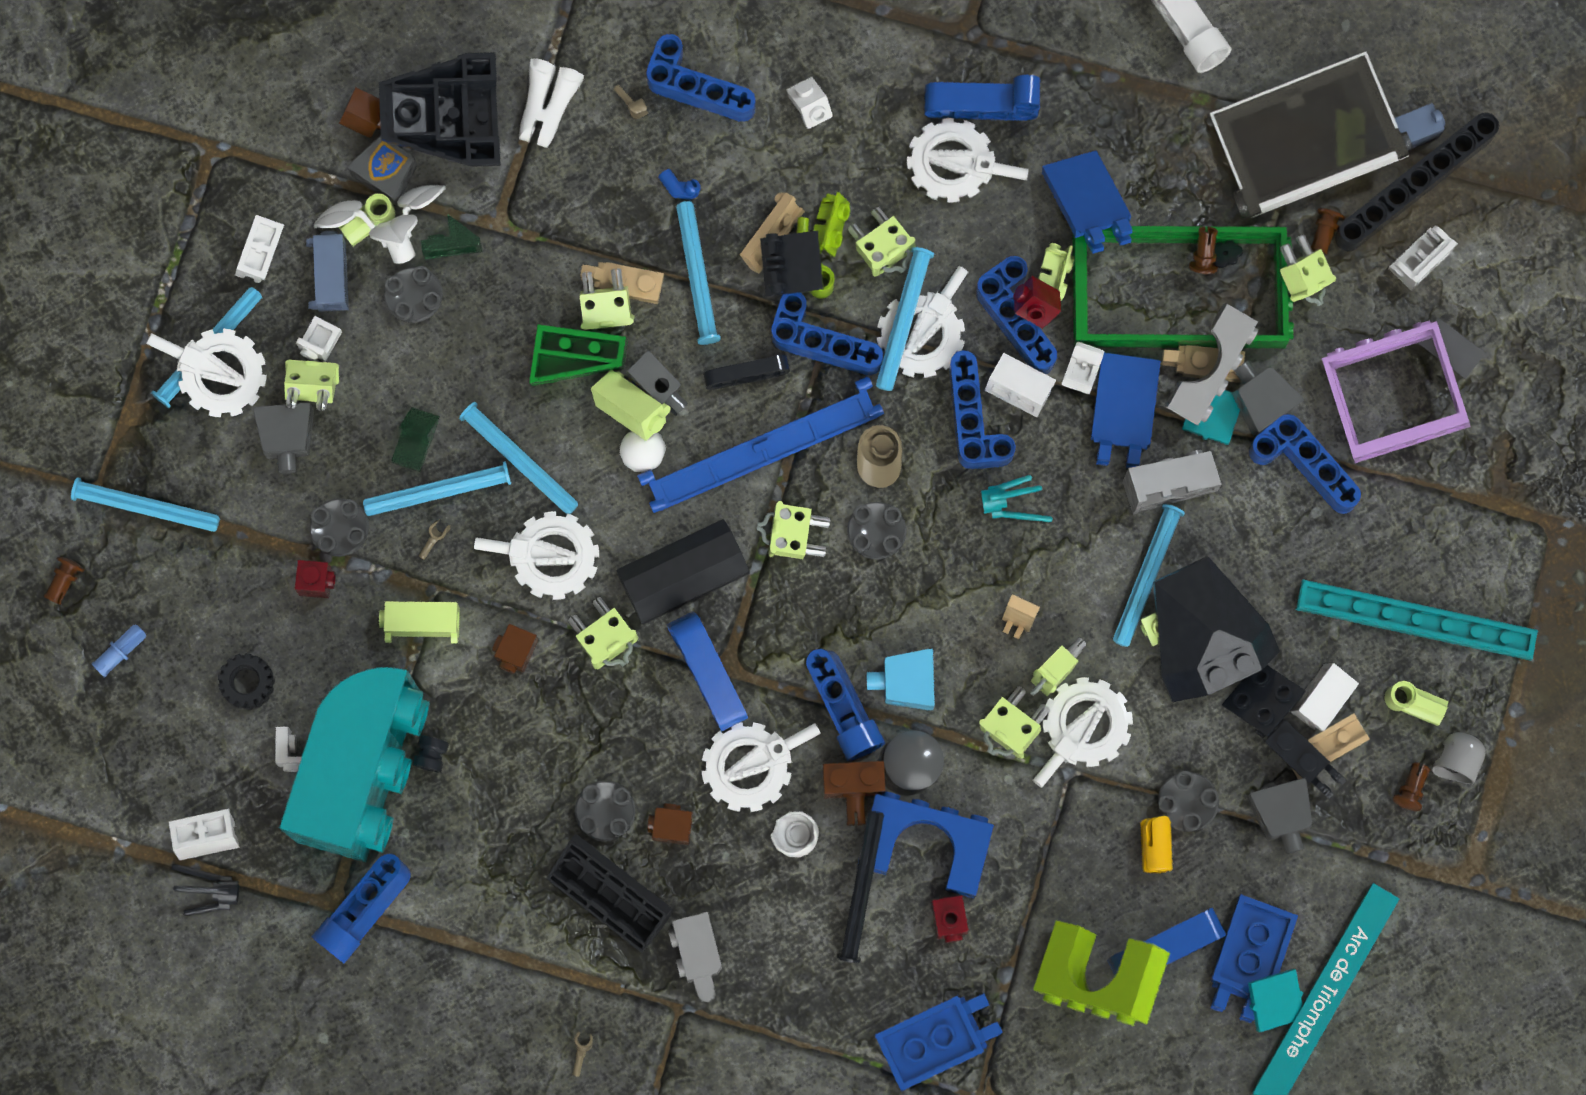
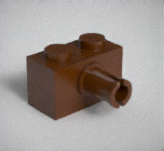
[823,761,885,826]

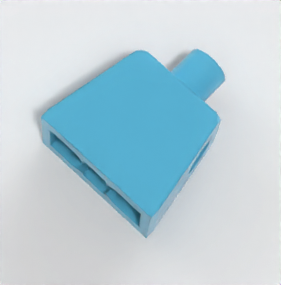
[866,649,935,710]

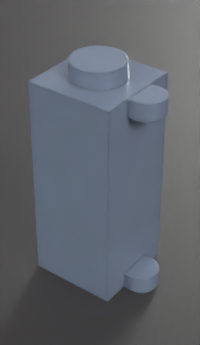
[1364,103,1445,155]
[306,231,349,312]

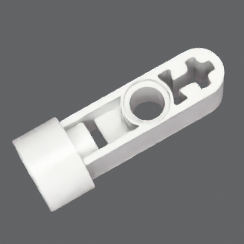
[1151,0,1231,73]

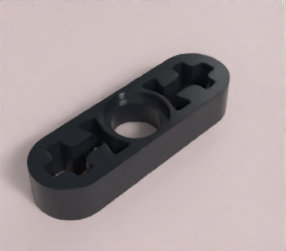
[703,355,790,390]

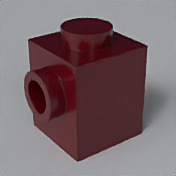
[1013,276,1061,329]
[295,560,336,598]
[931,895,969,943]

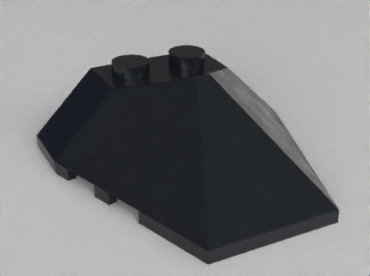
[379,52,501,167]
[1153,556,1280,702]

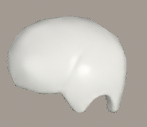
[620,431,666,473]
[771,812,819,857]

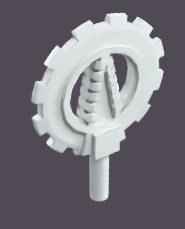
[907,118,1029,203]
[877,266,968,378]
[146,329,267,417]
[474,511,599,600]
[1033,677,1133,788]
[701,722,821,812]

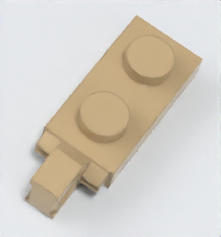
[580,262,664,304]
[1161,345,1245,383]

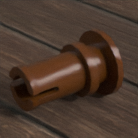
[1310,208,1345,255]
[1189,226,1218,274]
[43,557,84,605]
[1392,762,1431,811]

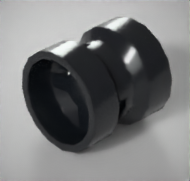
[412,735,449,773]

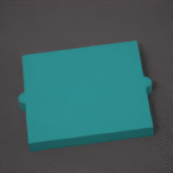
[1182,390,1240,445]
[1248,969,1303,1032]

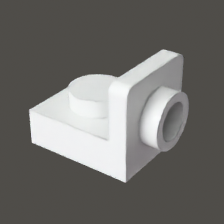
[275,727,302,772]

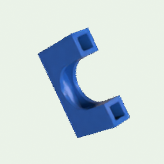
[857,791,994,898]

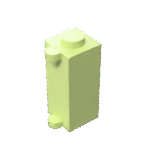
[591,369,671,441]
[379,601,460,644]

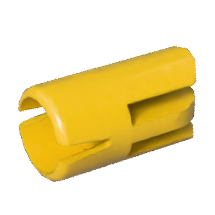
[1140,816,1173,873]

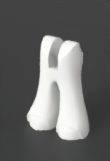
[519,58,584,148]

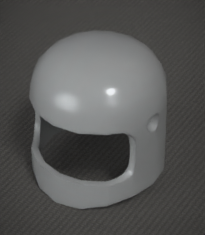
[1432,732,1485,784]

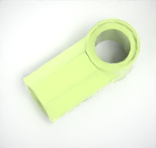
[338,193,395,247]
[1384,681,1448,726]

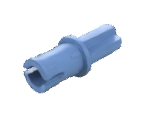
[91,624,146,677]

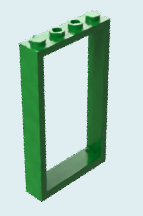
[1072,226,1294,349]

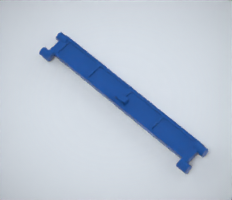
[637,377,884,514]

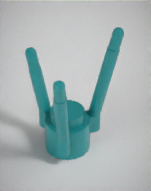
[981,475,1053,522]

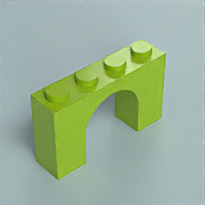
[1033,920,1170,1026]

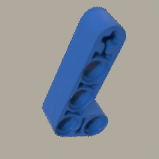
[646,34,756,122]
[924,75,1040,121]
[976,256,1057,374]
[771,292,883,375]
[949,350,1016,469]
[1249,414,1361,514]
[666,611,748,732]
[1107,908,1226,976]

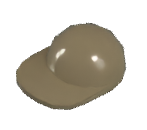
[857,424,903,488]

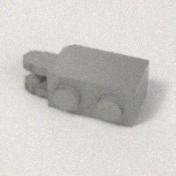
[668,912,722,1003]

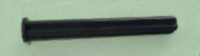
[837,811,884,963]

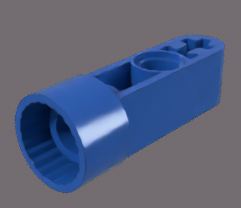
[806,649,885,762]
[311,854,411,964]

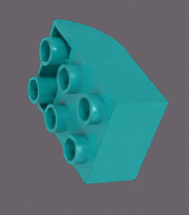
[279,668,430,863]

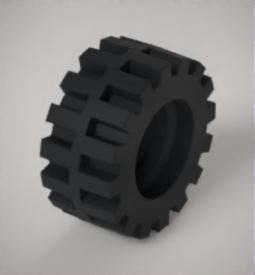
[218,653,275,710]

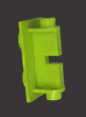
[813,192,850,257]

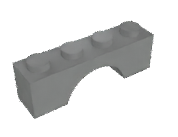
[1164,303,1259,425]

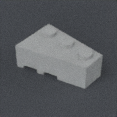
[1123,450,1222,515]

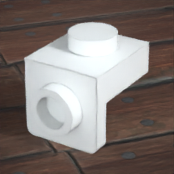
[787,77,832,129]
[296,316,342,362]
[1062,342,1104,394]

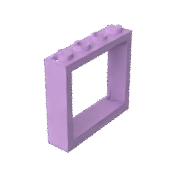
[1322,320,1471,463]

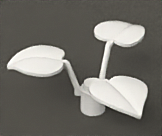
[313,185,446,264]

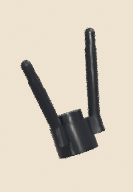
[172,864,239,916]

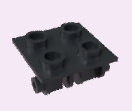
[760,231,824,297]
[1222,665,1306,738]

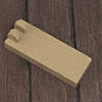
[740,192,805,273]
[1002,594,1040,639]
[1292,713,1370,780]

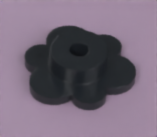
[1214,241,1243,268]

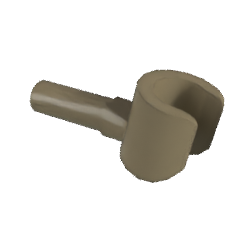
[614,85,648,119]
[418,519,451,560]
[572,1032,593,1077]

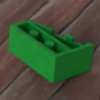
[529,325,628,386]

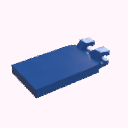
[1042,150,1133,254]
[1090,353,1161,469]
[1210,894,1298,1023]
[875,994,1003,1091]

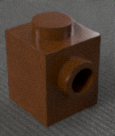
[339,87,381,138]
[492,624,539,674]
[647,803,693,845]

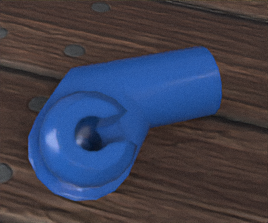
[658,169,701,200]

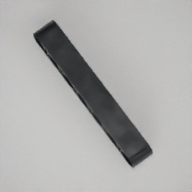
[1335,112,1499,251]

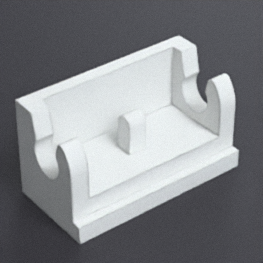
[235,215,284,283]
[1388,225,1457,291]
[985,353,1056,417]
[1289,663,1359,731]
[169,809,239,860]

